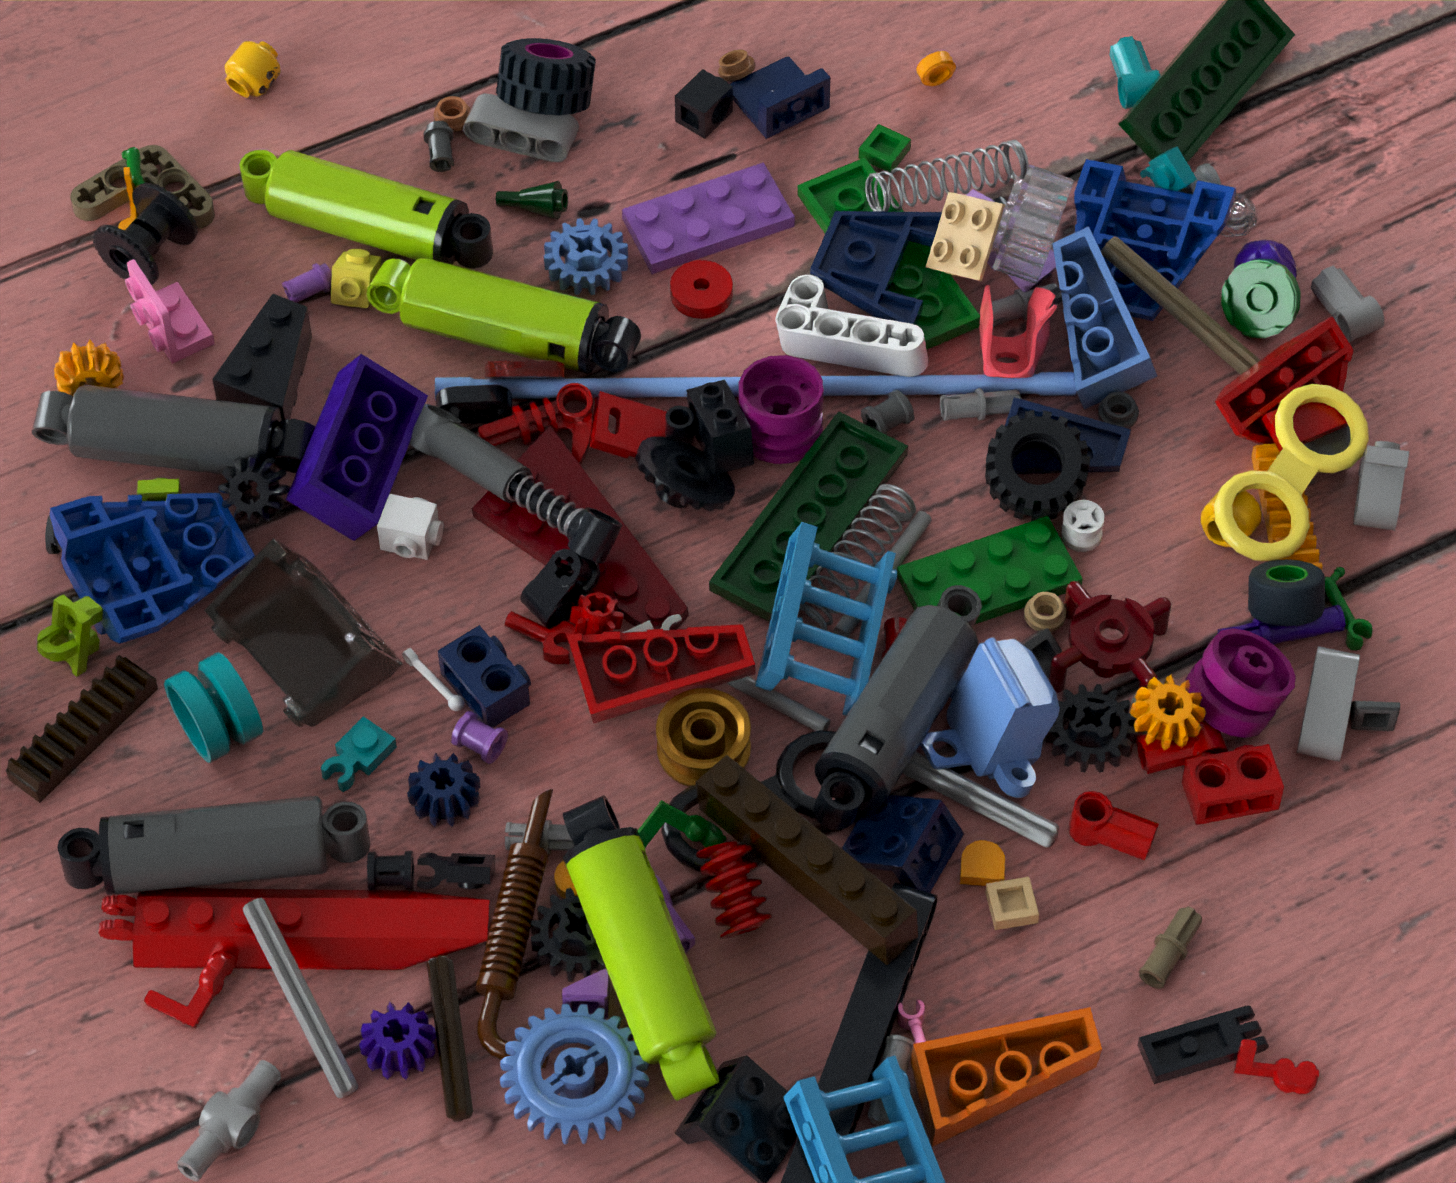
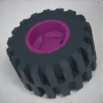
[496,38,596,115]

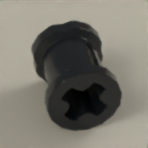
[367,851,415,891]

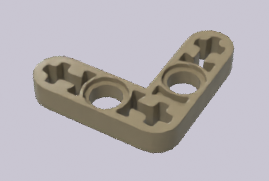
[70,145,215,229]

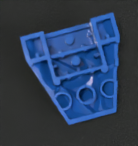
[1074,159,1236,321]
[49,493,255,644]

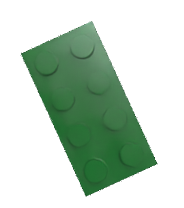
[897,516,1083,624]

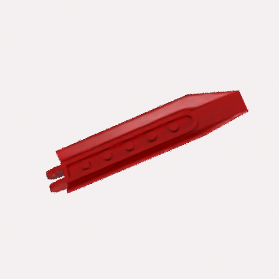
[98,888,490,970]

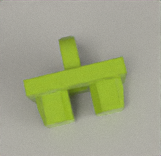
[36,594,103,677]

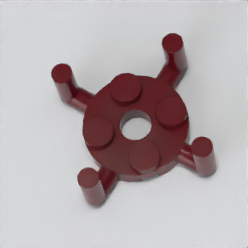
[1049,581,1171,693]

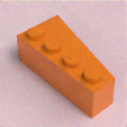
[910,1007,1102,1147]

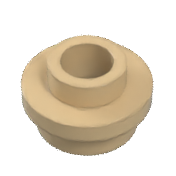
[1024,592,1066,632]

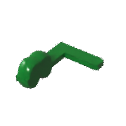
[638,800,726,848]

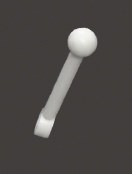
[402,648,465,711]

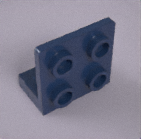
[730,57,831,139]
[842,795,964,893]

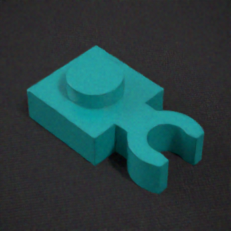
[1140,146,1197,191]
[321,716,397,792]

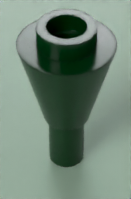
[495,181,568,220]

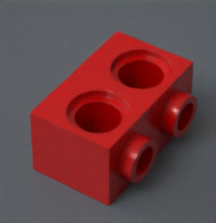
[1182,744,1284,825]

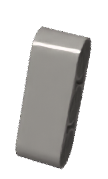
[463,94,579,162]
[1297,646,1360,762]

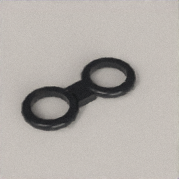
[661,730,845,872]

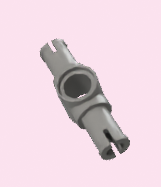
[177,1060,281,1182]

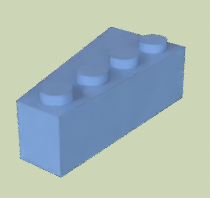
[1052,226,1157,410]

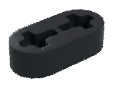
[436,385,512,424]

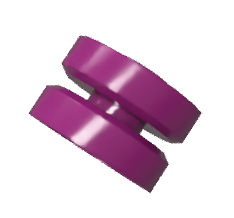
[1185,628,1296,738]

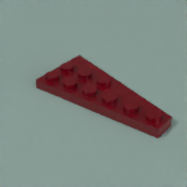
[471,426,689,630]

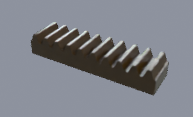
[6,655,158,803]

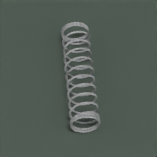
[865,140,1029,212]
[799,484,916,631]

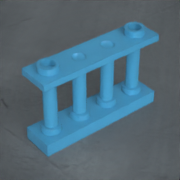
[755,522,897,716]
[783,1055,945,1183]

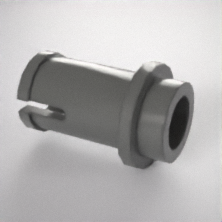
[423,121,454,172]

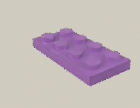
[622,162,795,274]

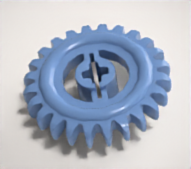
[500,1004,649,1144]

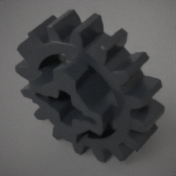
[1045,684,1138,773]
[531,888,606,982]

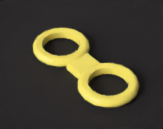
[1214,384,1369,562]

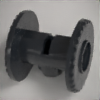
[93,182,198,285]

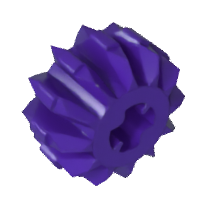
[359,1002,436,1080]

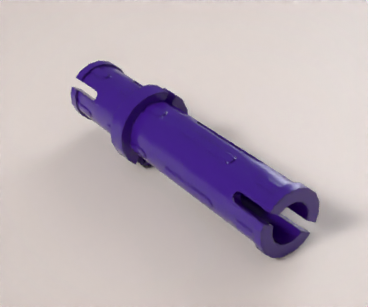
[1217,605,1346,645]

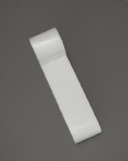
[775,275,928,377]

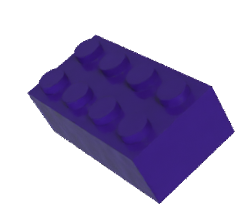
[285,354,428,541]

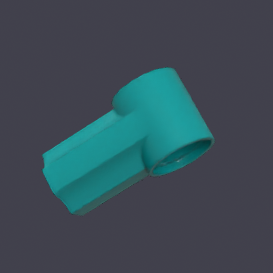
[1109,36,1160,109]

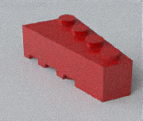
[566,624,756,724]

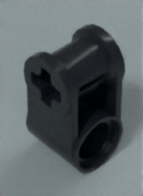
[520,549,600,629]

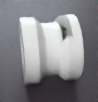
[1061,500,1104,552]

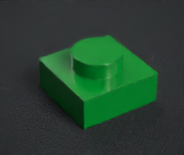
[858,124,911,173]

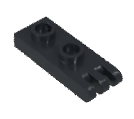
[1137,1005,1269,1084]

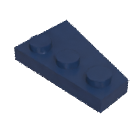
[1005,397,1131,474]

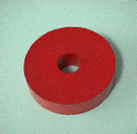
[670,260,733,319]

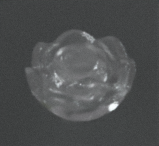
[1220,193,1258,237]

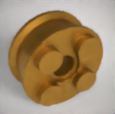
[656,688,751,787]

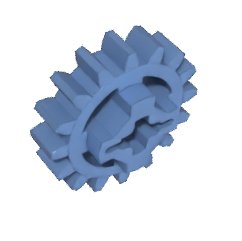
[544,218,628,295]

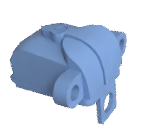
[920,637,1060,798]

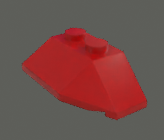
[1215,316,1354,445]

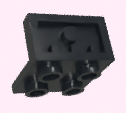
[675,1055,798,1183]

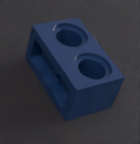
[438,625,531,728]

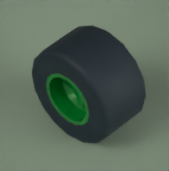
[1248,559,1325,627]

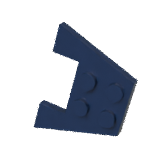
[810,211,942,325]

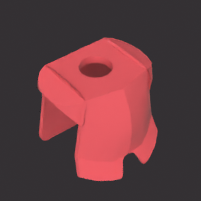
[979,285,1057,378]

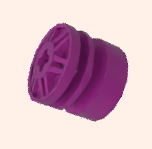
[738,355,824,464]

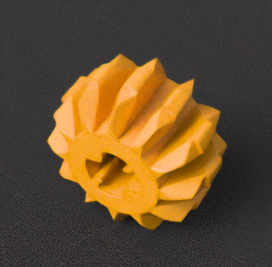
[54,339,124,396]
[1130,674,1206,751]

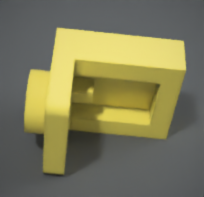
[331,249,381,308]

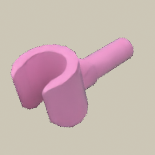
[897,1000,926,1043]

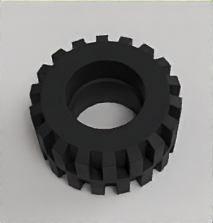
[985,410,1090,521]

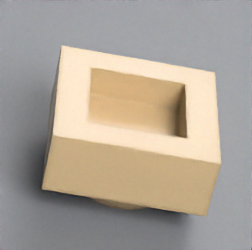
[985,877,1039,930]

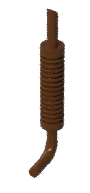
[475,789,553,1069]

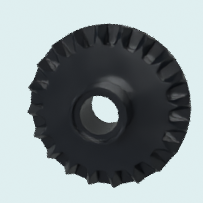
[635,437,735,511]

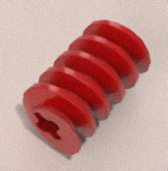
[696,841,772,939]

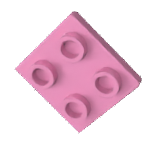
[125,259,215,364]

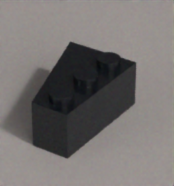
[212,294,312,420]

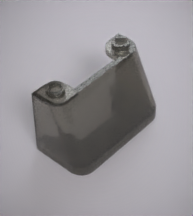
[204,538,403,727]

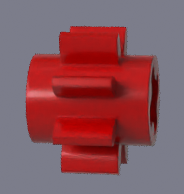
[569,592,623,635]

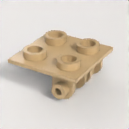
[926,192,1005,282]

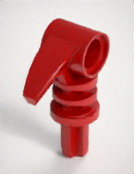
[478,383,594,465]

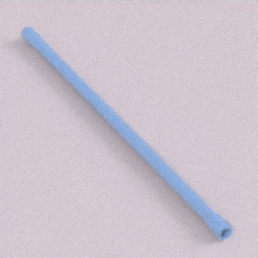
[435,372,1076,401]

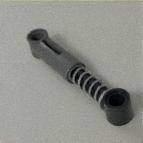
[409,404,623,564]

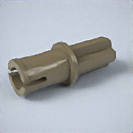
[1138,906,1202,989]

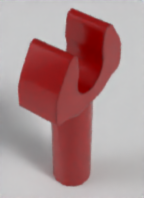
[505,611,576,664]

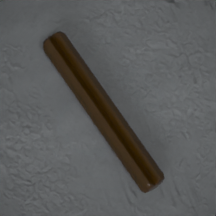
[427,955,473,1122]

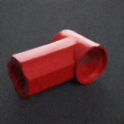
[1136,720,1228,774]
[1068,791,1159,861]

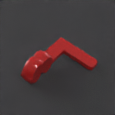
[144,950,236,1029]
[1234,1039,1319,1095]

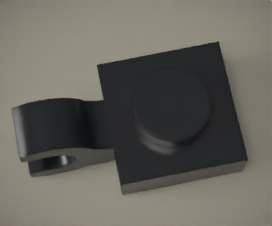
[417,852,495,889]

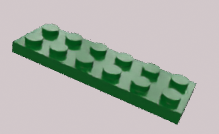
[797,157,980,350]

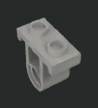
[1353,441,1409,531]

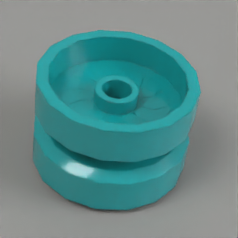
[164,652,264,763]

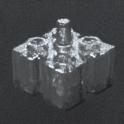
[984,164,1074,284]

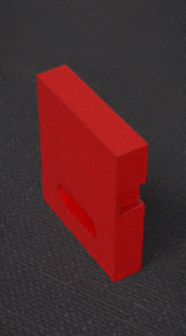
[590,391,667,459]

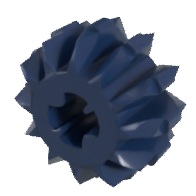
[407,752,481,827]

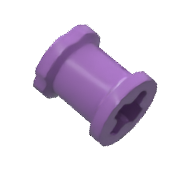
[451,711,508,764]

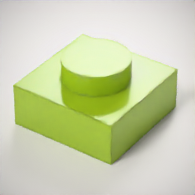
[137,478,182,501]

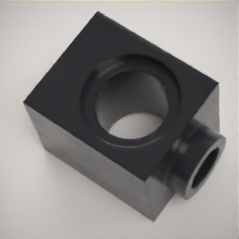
[675,69,733,139]

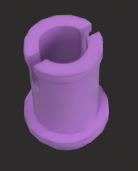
[282,263,332,303]

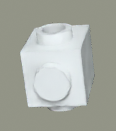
[377,494,444,560]

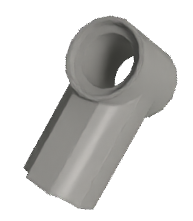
[1311,265,1384,342]

